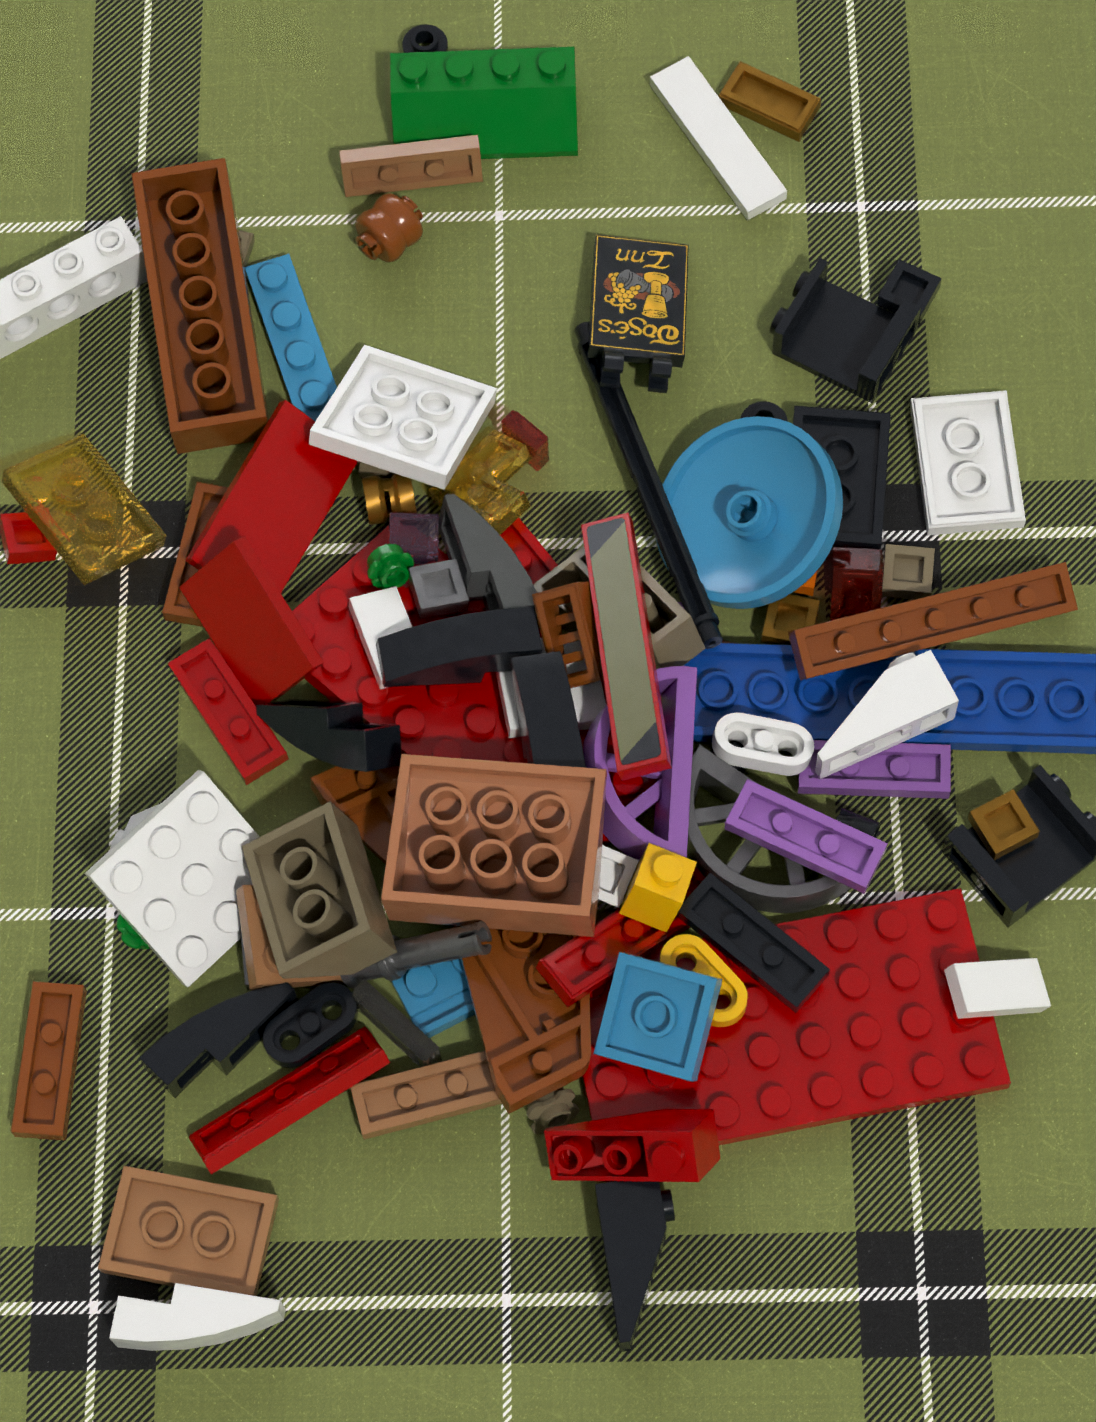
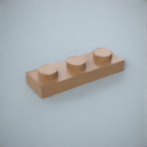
[339,135,483,197]
[351,1051,502,1140]

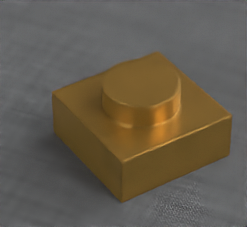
[761,594,820,645]
[968,789,1040,860]

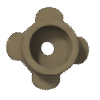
[526,1087,579,1134]

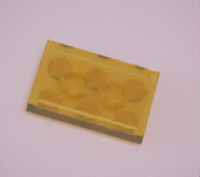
[2,433,167,585]

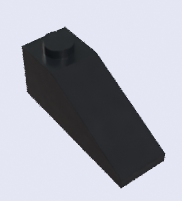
[595,1181,675,1352]

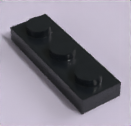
[677,873,830,1013]

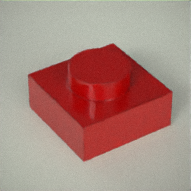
[0,510,57,565]

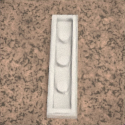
[650,56,787,220]

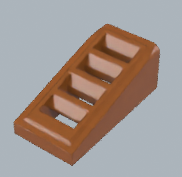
[532,581,604,689]

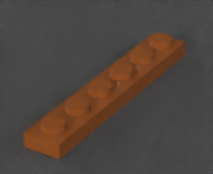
[788,562,1078,680]

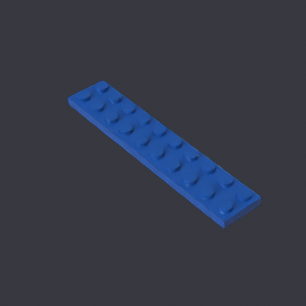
[684,643,1096,754]

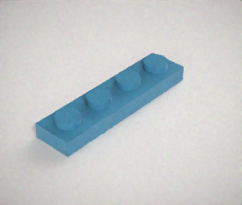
[245,254,337,421]

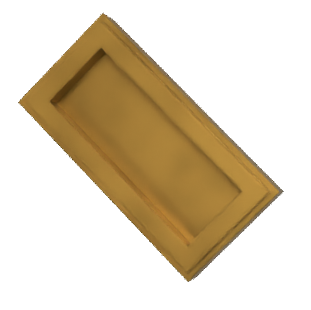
[718,61,821,142]

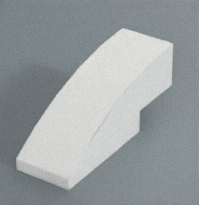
[109,1283,286,1351]

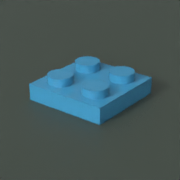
[593,952,723,1082]

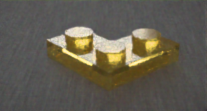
[428,429,532,535]

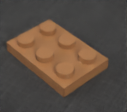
[98,1166,279,1296]

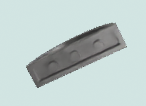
[687,745,850,913]

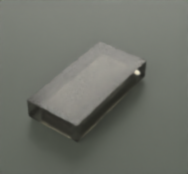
[352,979,442,1067]

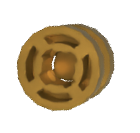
[362,473,418,525]

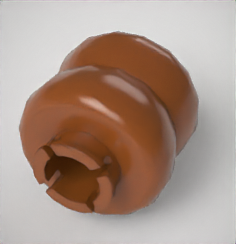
[355,193,423,262]

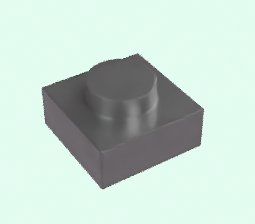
[408,559,469,619]

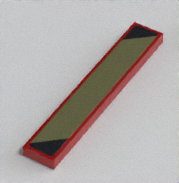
[581,512,672,781]

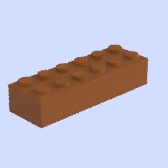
[132,158,269,454]

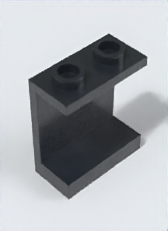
[769,258,921,404]
[942,765,1096,928]

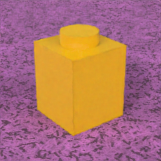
[619,843,697,932]

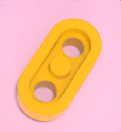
[660,934,747,1027]

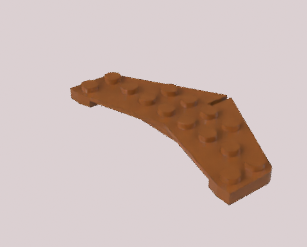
[311,766,591,1114]

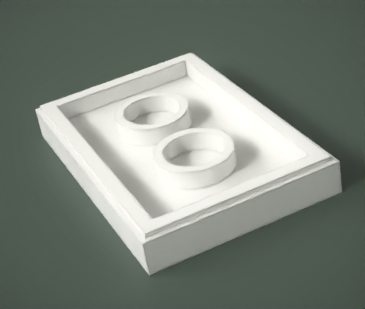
[910,390,1026,536]

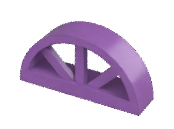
[582,666,697,862]

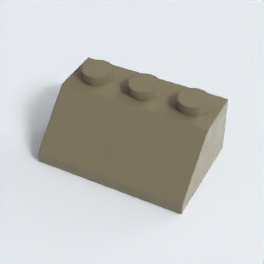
[242,801,397,979]

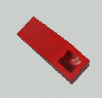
[544,1109,721,1182]

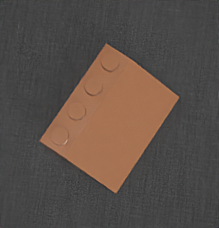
[381,754,607,937]

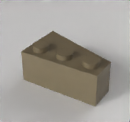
[533,546,706,669]

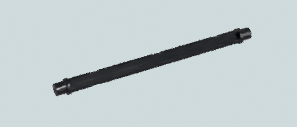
[574,322,723,649]

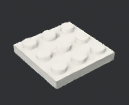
[309,345,497,490]
[84,770,259,987]

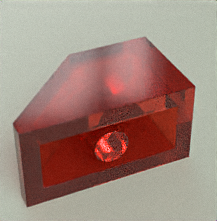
[828,547,884,621]

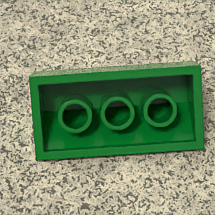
[390,46,578,159]

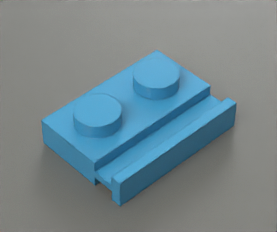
[390,959,475,1042]

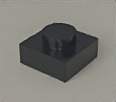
[877,259,942,324]

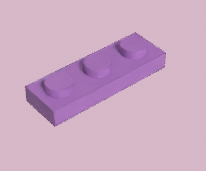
[798,740,951,799]
[725,779,888,894]

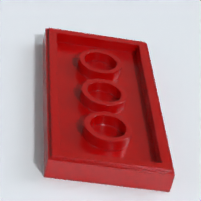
[185,400,358,593]

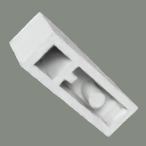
[815,650,959,779]

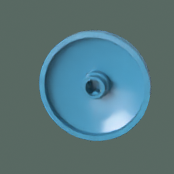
[656,416,843,609]

